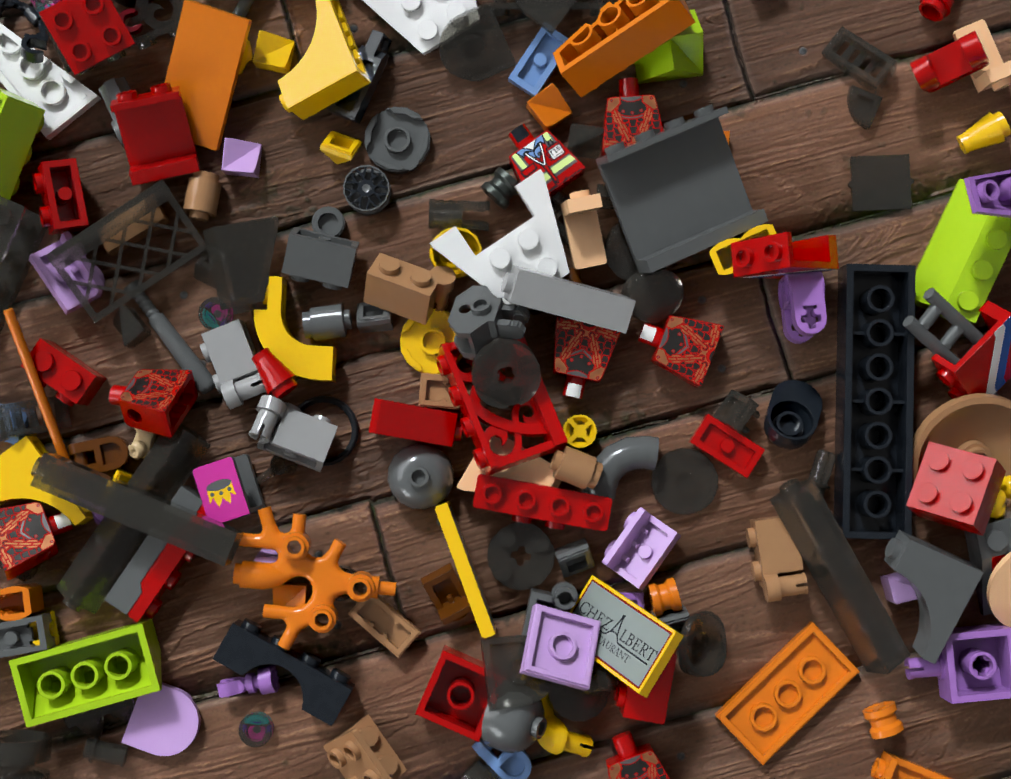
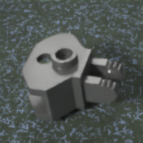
[448,286,531,358]

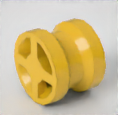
[563,414,597,448]

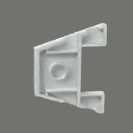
[362,0,481,56]
[429,169,570,306]

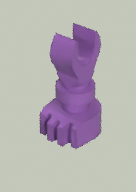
[217,664,280,698]

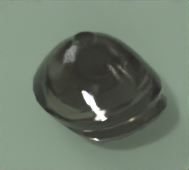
[677,611,727,677]

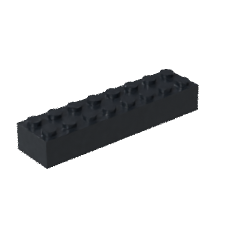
[833,264,916,539]

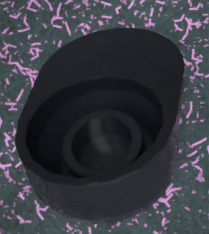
[764,380,822,450]

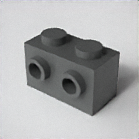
[281,227,360,290]

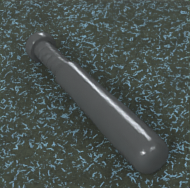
[123,280,215,394]

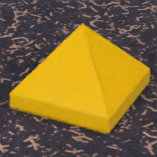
[320,131,362,164]

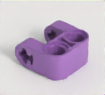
[778,271,827,344]

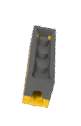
[0,611,60,658]

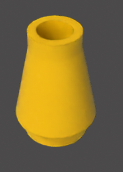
[956,111,1011,154]

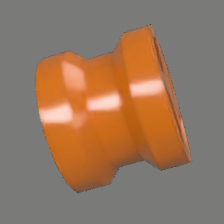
[647,577,682,617]
[862,701,904,739]

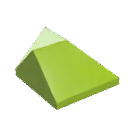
[634,9,703,84]

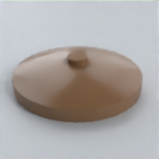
[912,393,1011,507]

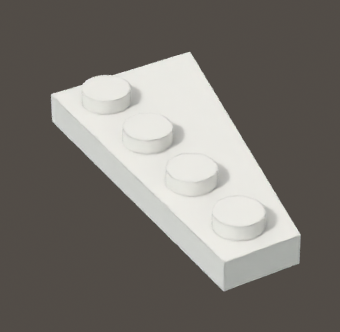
[0,23,101,140]

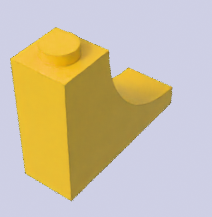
[278,0,371,120]
[0,436,93,526]

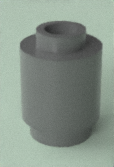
[302,303,353,341]

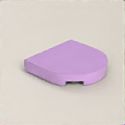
[121,682,201,756]

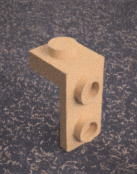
[953,19,1011,93]
[561,189,607,270]

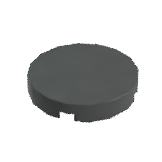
[364,107,431,174]

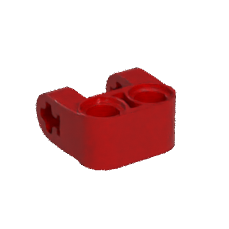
[910,31,989,93]

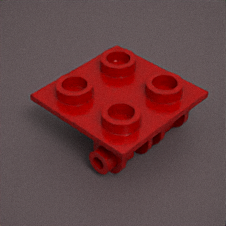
[38,0,136,75]

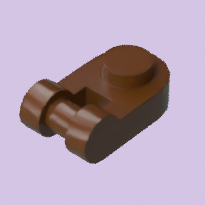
[68,436,131,478]

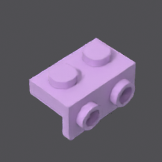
[29,231,105,315]
[602,507,681,591]

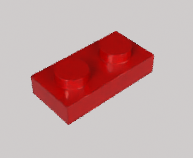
[689,414,765,478]

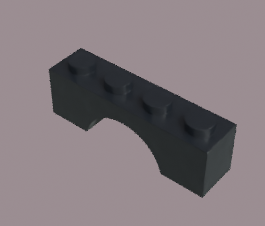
[213,618,355,726]

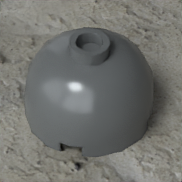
[387,443,454,510]
[482,680,547,753]

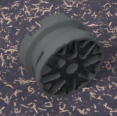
[343,165,392,216]

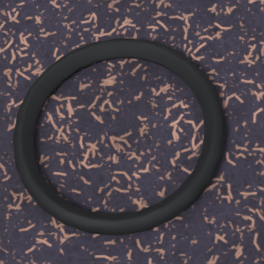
[298,396,359,466]

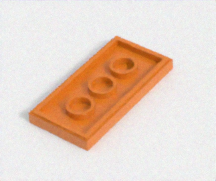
[165,0,252,151]
[715,621,860,765]

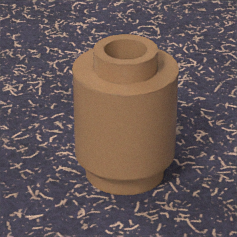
[183,170,222,222]
[549,445,603,489]

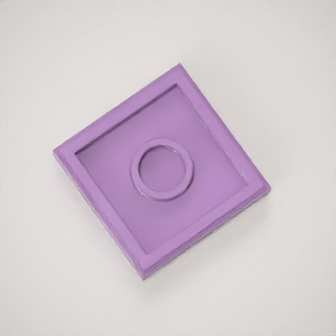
[520,603,601,691]

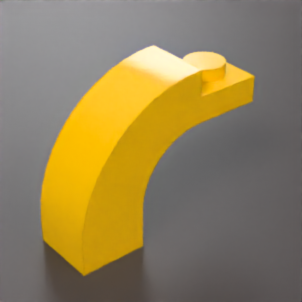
[254,276,337,382]

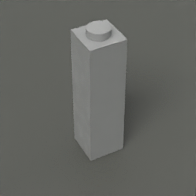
[501,265,636,334]

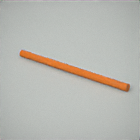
[3,308,74,480]

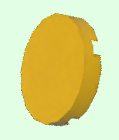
[400,309,463,374]

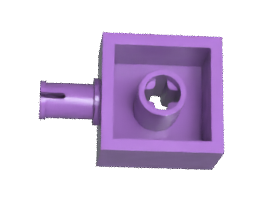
[904,623,1011,704]

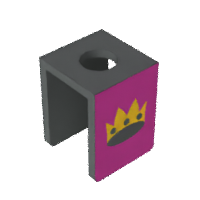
[193,454,266,527]

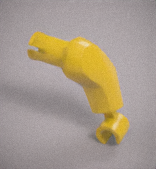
[520,674,593,757]

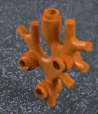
[233,506,397,650]

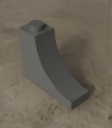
[884,530,984,664]

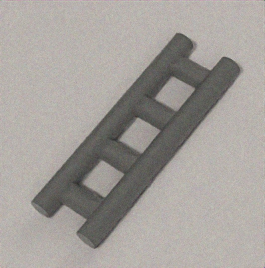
[902,288,999,396]

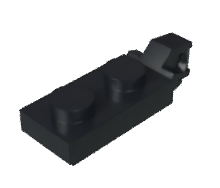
[328,30,392,124]

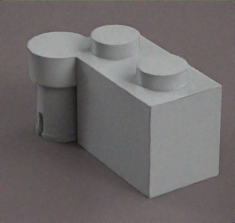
[200,319,267,410]
[248,395,338,472]

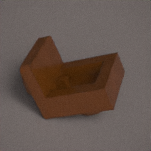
[421,563,472,625]

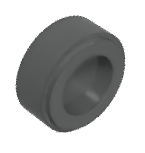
[312,206,346,237]

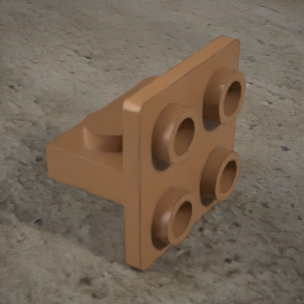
[323,714,407,779]

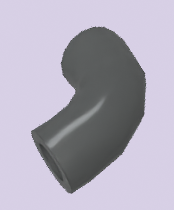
[582,436,659,500]

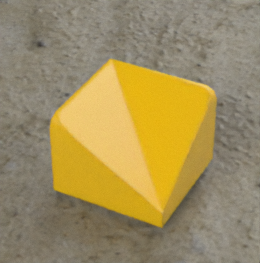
[253,30,296,74]

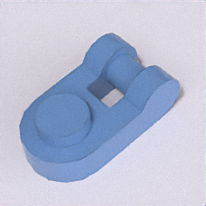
[472,739,532,779]

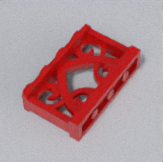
[435,337,568,476]

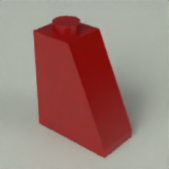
[369,398,463,447]

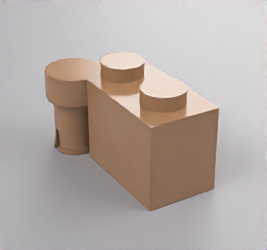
[363,253,456,325]
[746,514,809,603]

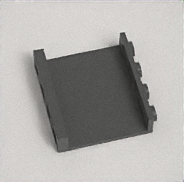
[595,104,768,273]

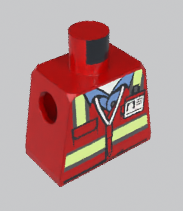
[508,124,585,198]

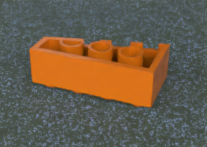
[553,0,695,98]

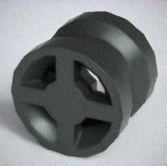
[481,167,519,209]

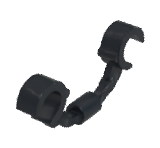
[0,0,49,63]

